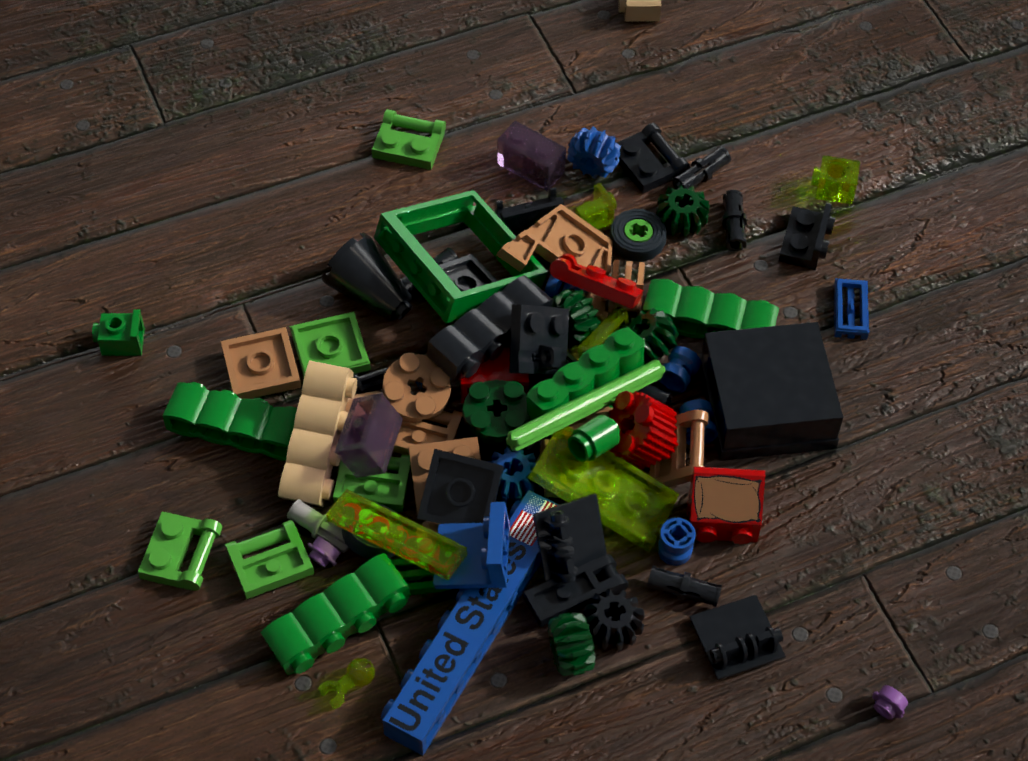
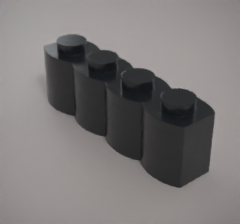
[427,275,553,382]

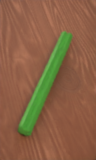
[505,360,666,451]

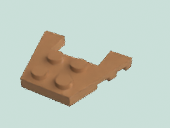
[496,204,613,327]

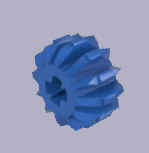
[567,126,621,179]
[487,446,542,504]

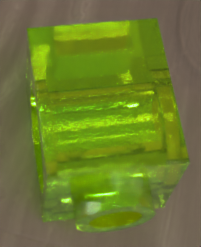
[811,155,860,204]

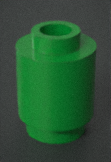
[568,415,620,462]

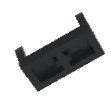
[494,187,564,236]

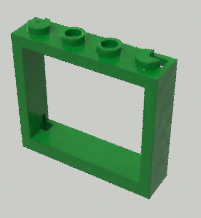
[374,190,548,323]

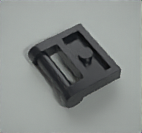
[616,123,690,194]

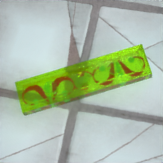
[326,489,467,580]

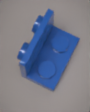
[433,502,510,589]

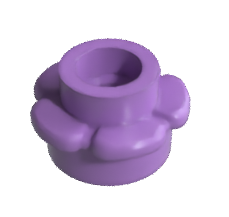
[307,536,341,568]
[872,685,908,720]

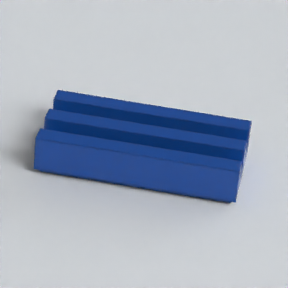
[834,278,869,340]

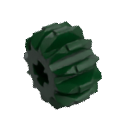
[656,184,710,238]
[551,288,601,346]
[622,308,679,365]
[547,613,596,676]

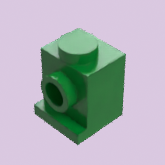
[92,309,145,356]

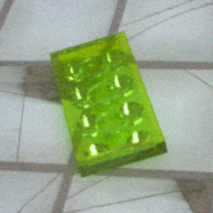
[528,426,679,552]

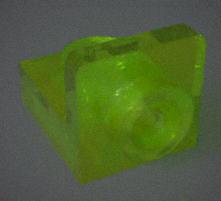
[575,183,617,230]

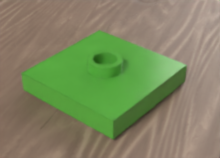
[290,311,371,378]

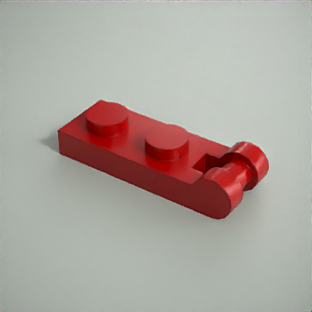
[550,253,644,309]

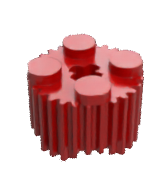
[607,391,678,470]

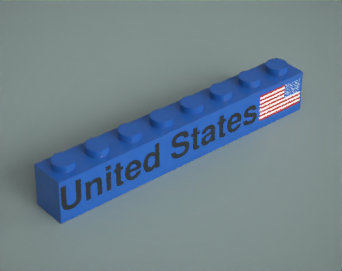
[381,490,559,756]

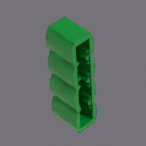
[642,279,779,338]
[526,327,645,436]
[163,382,297,461]
[260,553,411,676]

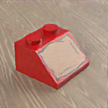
[687,467,765,544]

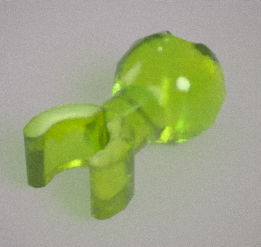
[318,658,375,709]

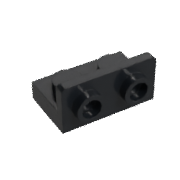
[778,203,836,270]

